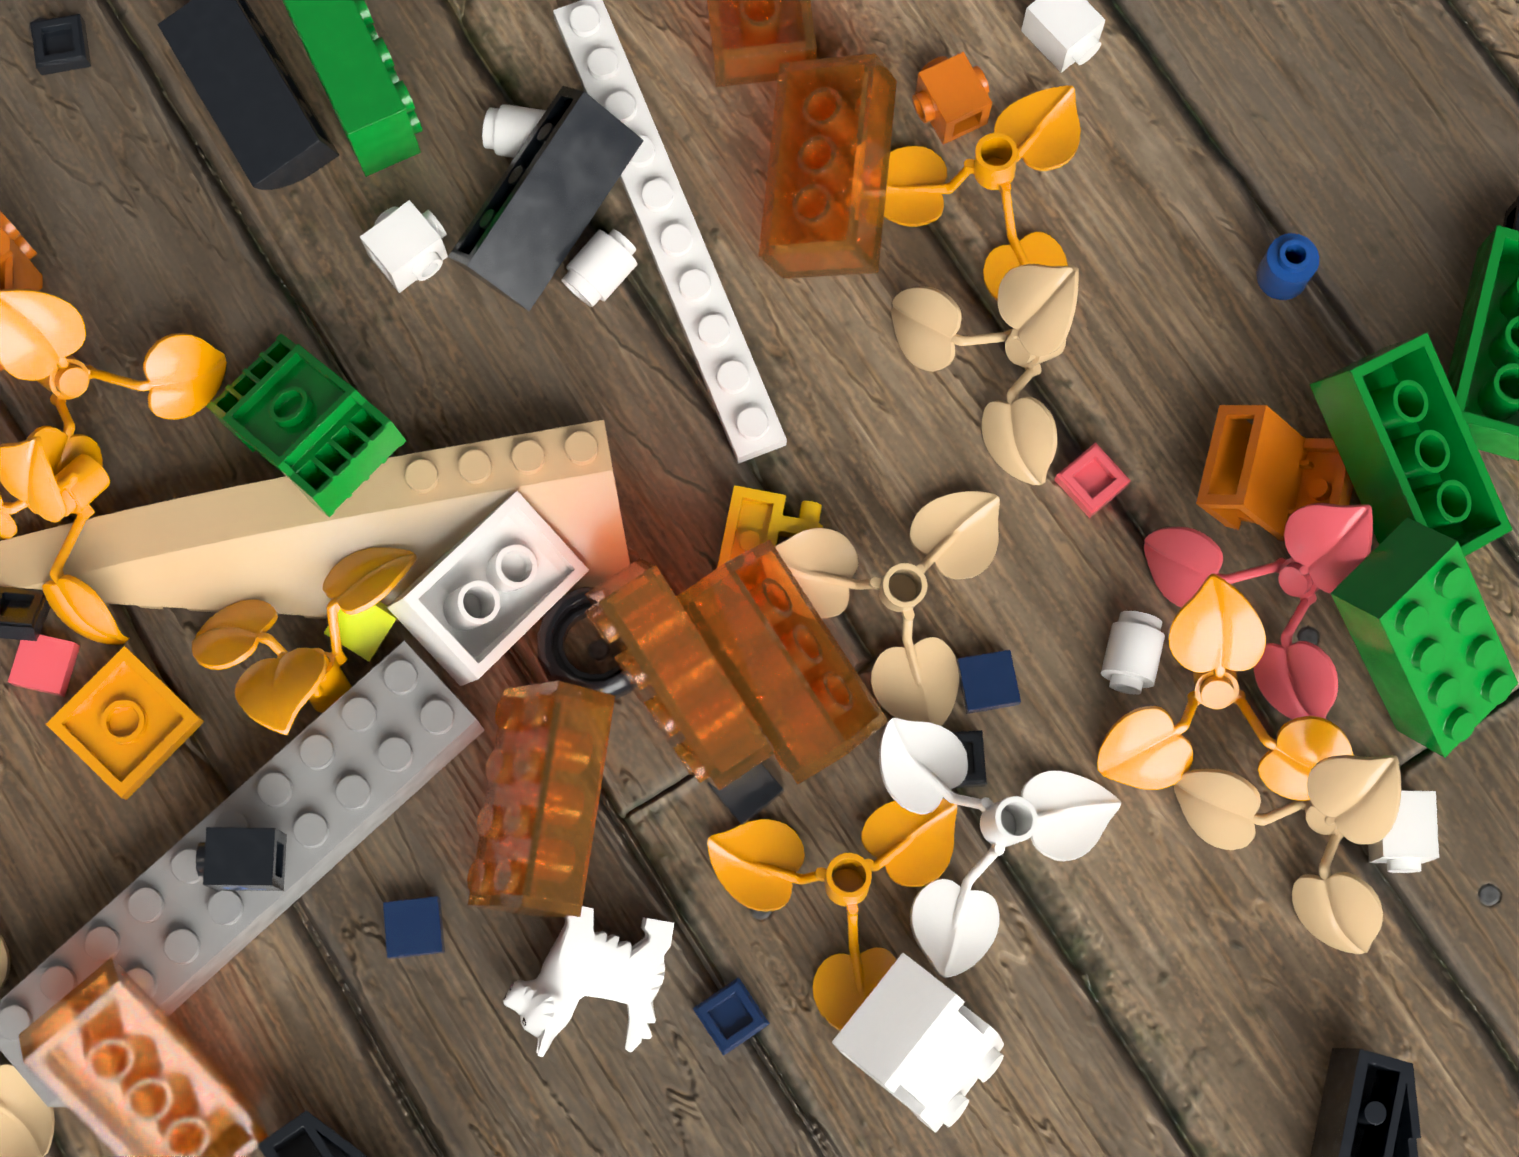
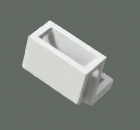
[832,953,1004,1133]

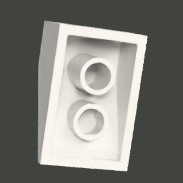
[387,491,589,686]

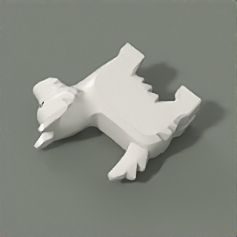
[503,903,674,1057]

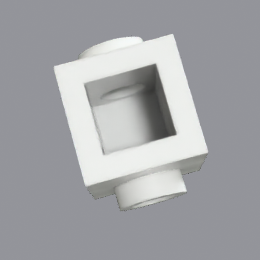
[360,200,448,293]

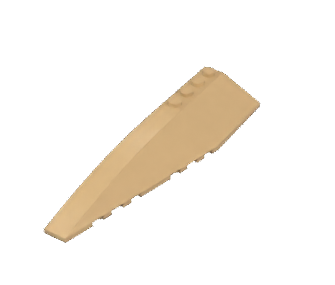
[0,420,634,622]

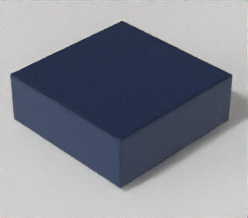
[957,650,1021,714]
[383,896,445,959]
[693,977,770,1056]

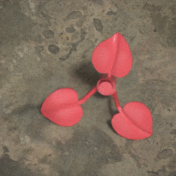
[1144,503,1373,719]

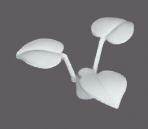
[879,718,1121,978]

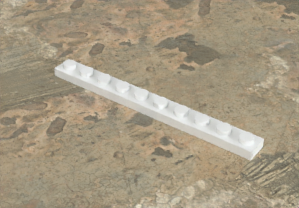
[553,0,787,464]

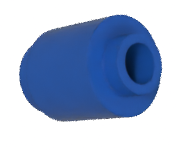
[1256,233,1319,300]

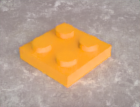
[46,646,204,800]

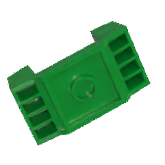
[206,333,406,518]

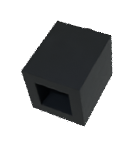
[196,827,287,891]

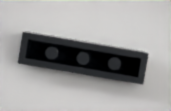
[157,0,339,190]
[448,86,644,311]

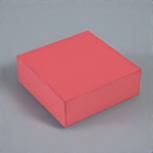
[1054,442,1131,518]
[8,634,80,697]

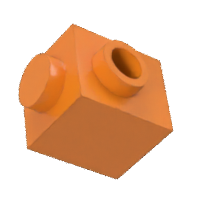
[912,52,992,145]

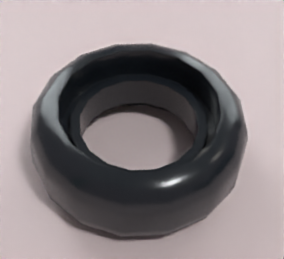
[537,586,654,704]

